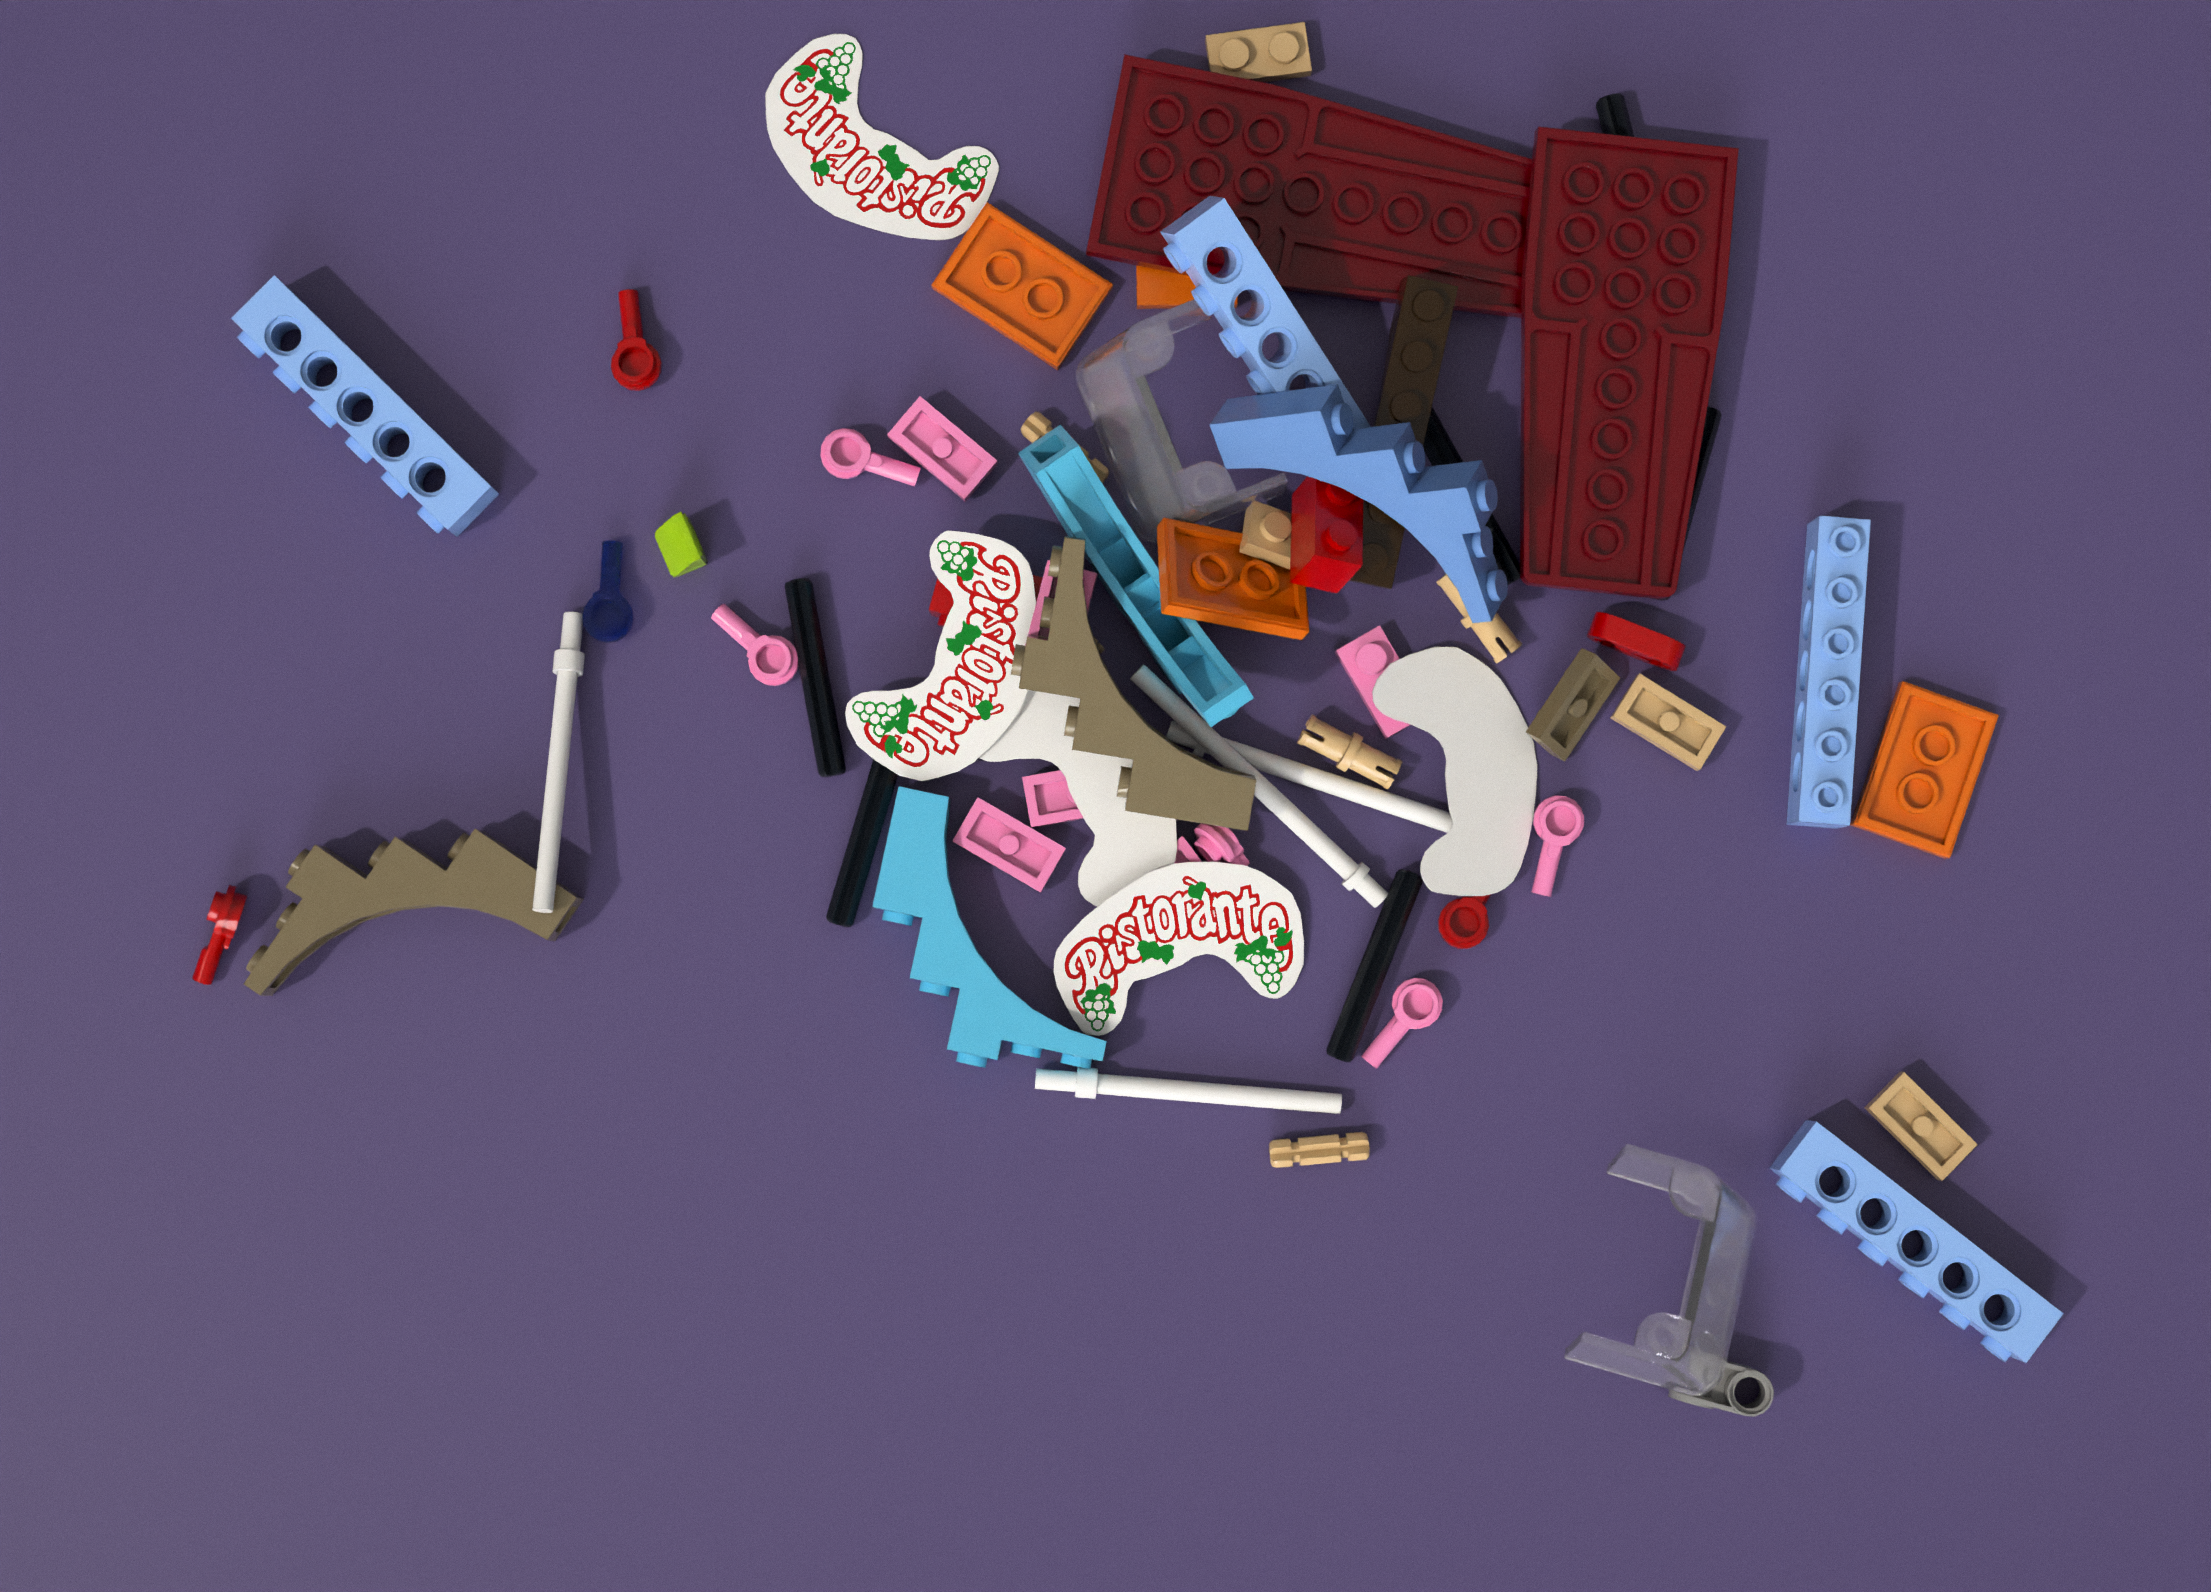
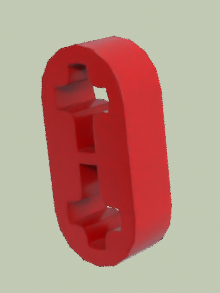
[1587,612,1686,671]

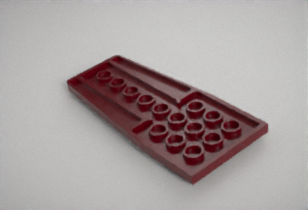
[1086,54,1532,318]
[1520,126,1739,599]

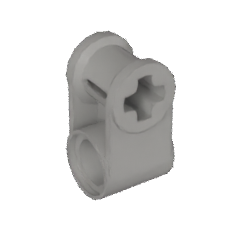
[1668,1346,1774,1417]

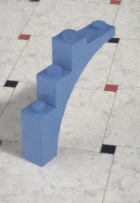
[1209,384,1508,623]

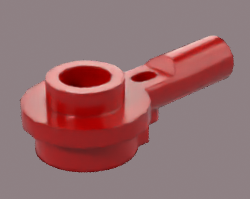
[611,289,662,391]
[192,885,247,985]
[1438,894,1491,949]

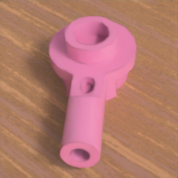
[820,428,921,487]
[711,604,799,686]
[1531,795,1584,897]
[1194,823,1250,866]
[1361,977,1443,1069]

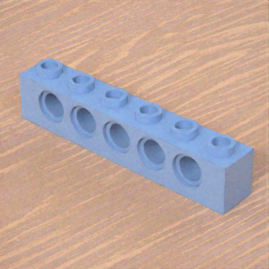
[1160,196,1371,429]
[231,275,499,537]
[1786,516,1871,829]
[1770,1120,2064,1363]

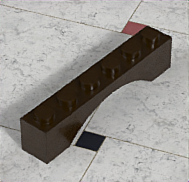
[1349,275,1458,589]

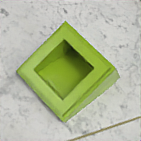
[655,512,708,577]

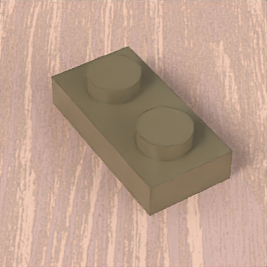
[1526,648,1620,762]

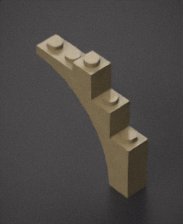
[1011,536,1256,831]
[243,829,584,996]

